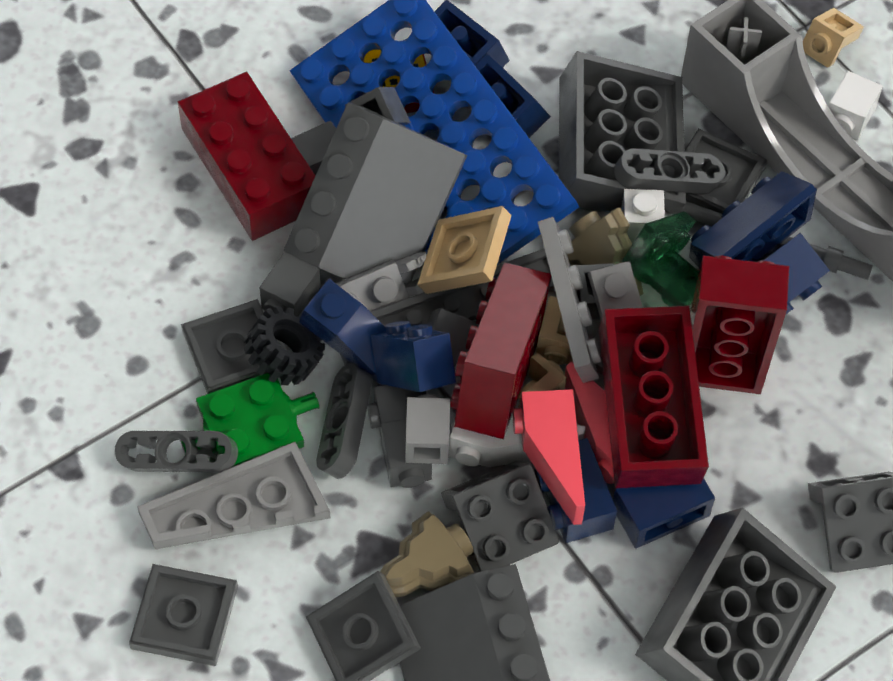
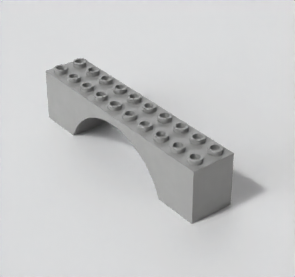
[681,0,893,281]

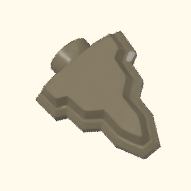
[567,207,643,296]
[380,511,474,597]

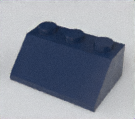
[689,171,817,269]

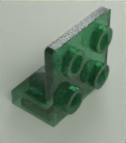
[622,211,699,309]

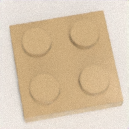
[417,206,512,294]

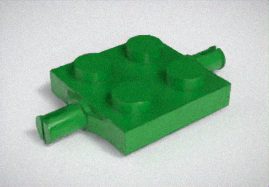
[180,373,320,468]

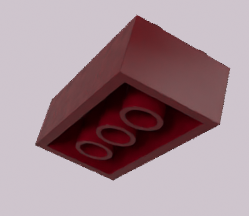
[178,71,316,241]
[690,255,790,394]
[450,262,552,440]
[599,306,709,488]

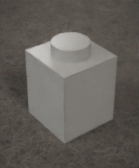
[405,394,450,464]

